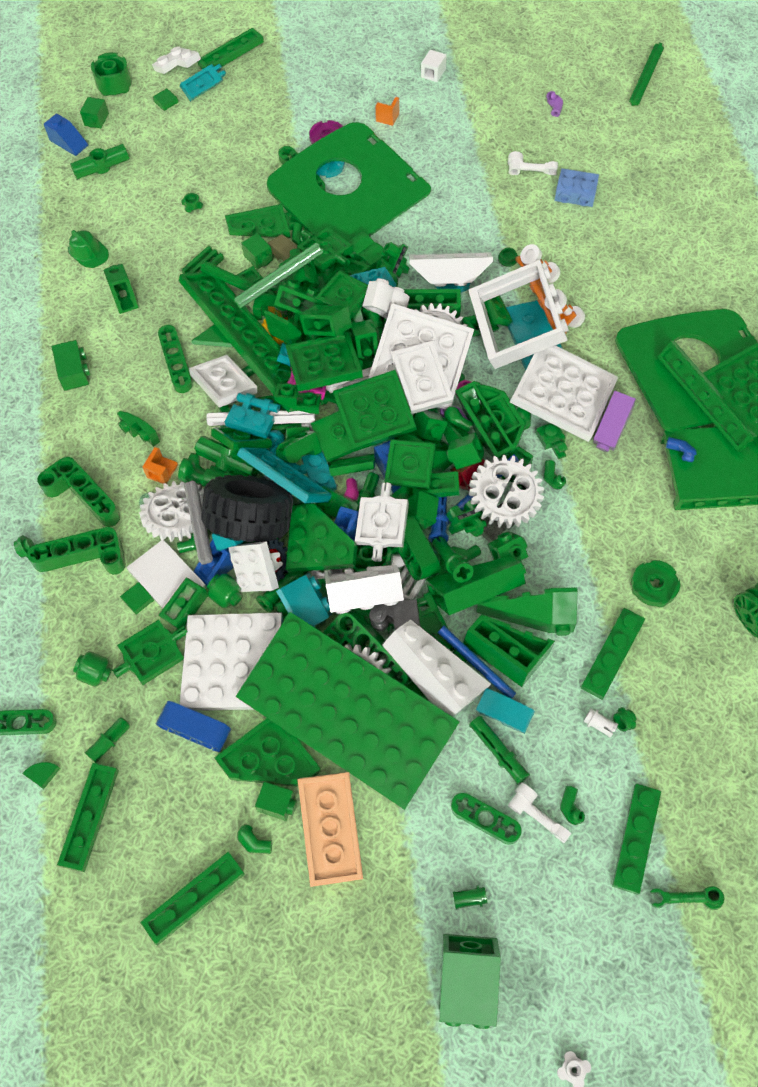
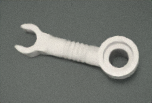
[508,151,558,175]
[508,782,571,843]

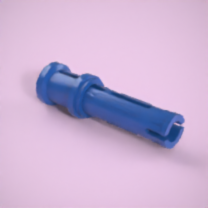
[428,497,449,543]

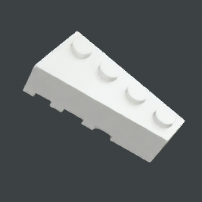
[383,620,491,717]

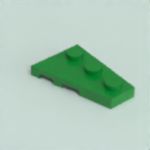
[225,204,291,238]

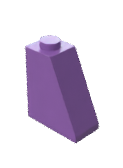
[593,391,636,452]

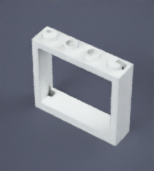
[469,260,569,369]

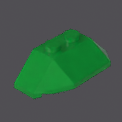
[455,381,526,459]

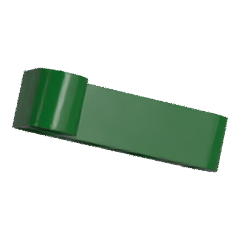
[37,457,120,527]
[27,527,126,575]
[323,611,411,685]

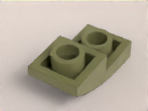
[267,235,297,261]

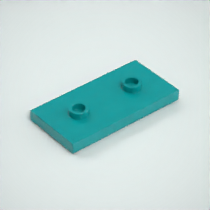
[506,300,563,371]
[237,448,332,503]

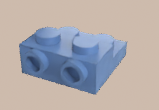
[554,168,599,207]

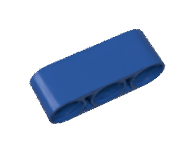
[156,701,231,752]

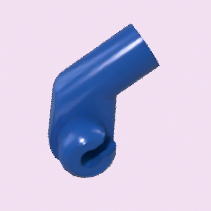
[666,437,697,462]

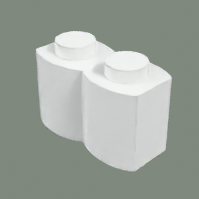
[363,279,409,319]

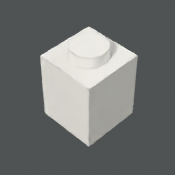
[421,50,447,82]

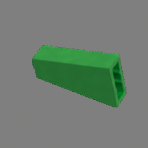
[425,556,526,616]

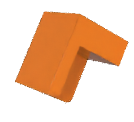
[375,97,399,126]
[142,447,178,484]

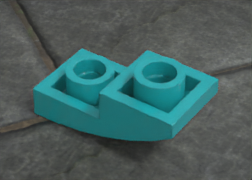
[476,688,535,734]

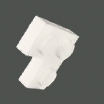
[152,47,201,74]

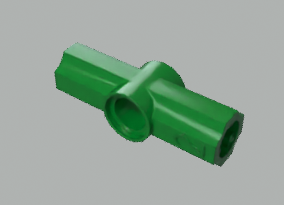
[70,144,130,180]
[194,436,260,477]

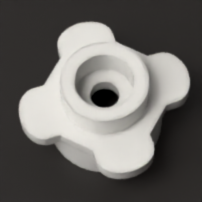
[557,1051,591,1087]

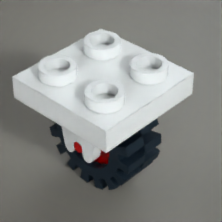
[229,539,288,592]

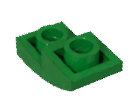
[274,383,321,414]
[117,411,160,447]

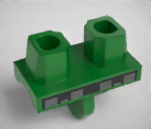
[375,242,410,278]
[446,500,487,537]

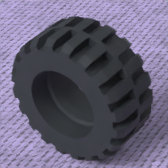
[201,475,293,542]

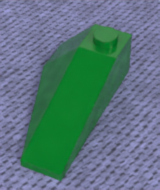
[476,587,578,636]

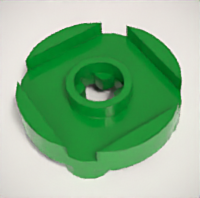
[631,560,681,607]

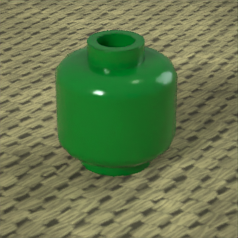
[207,574,243,608]
[73,651,112,687]

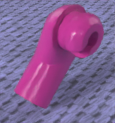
[344,478,359,501]

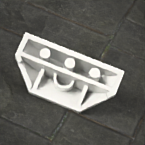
[409,252,493,287]

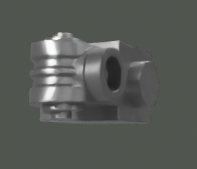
[369,599,420,631]

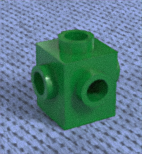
[487,532,529,562]

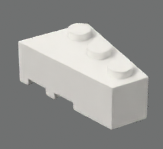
[324,565,404,614]

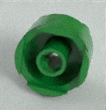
[91,52,132,96]

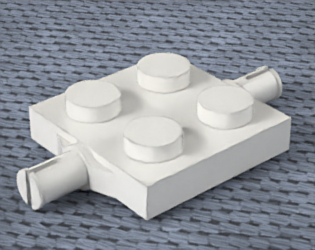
[355,483,409,561]

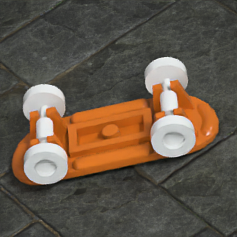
[515,244,585,333]

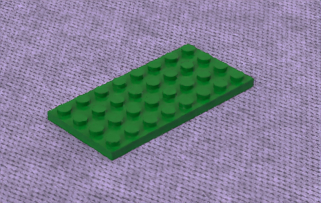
[235,612,460,810]

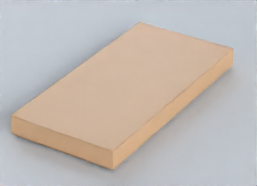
[298,772,363,887]

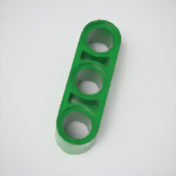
[396,515,440,581]

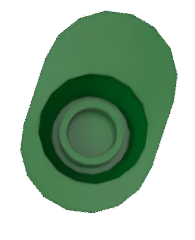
[68,230,109,268]

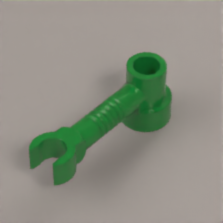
[650,886,725,910]

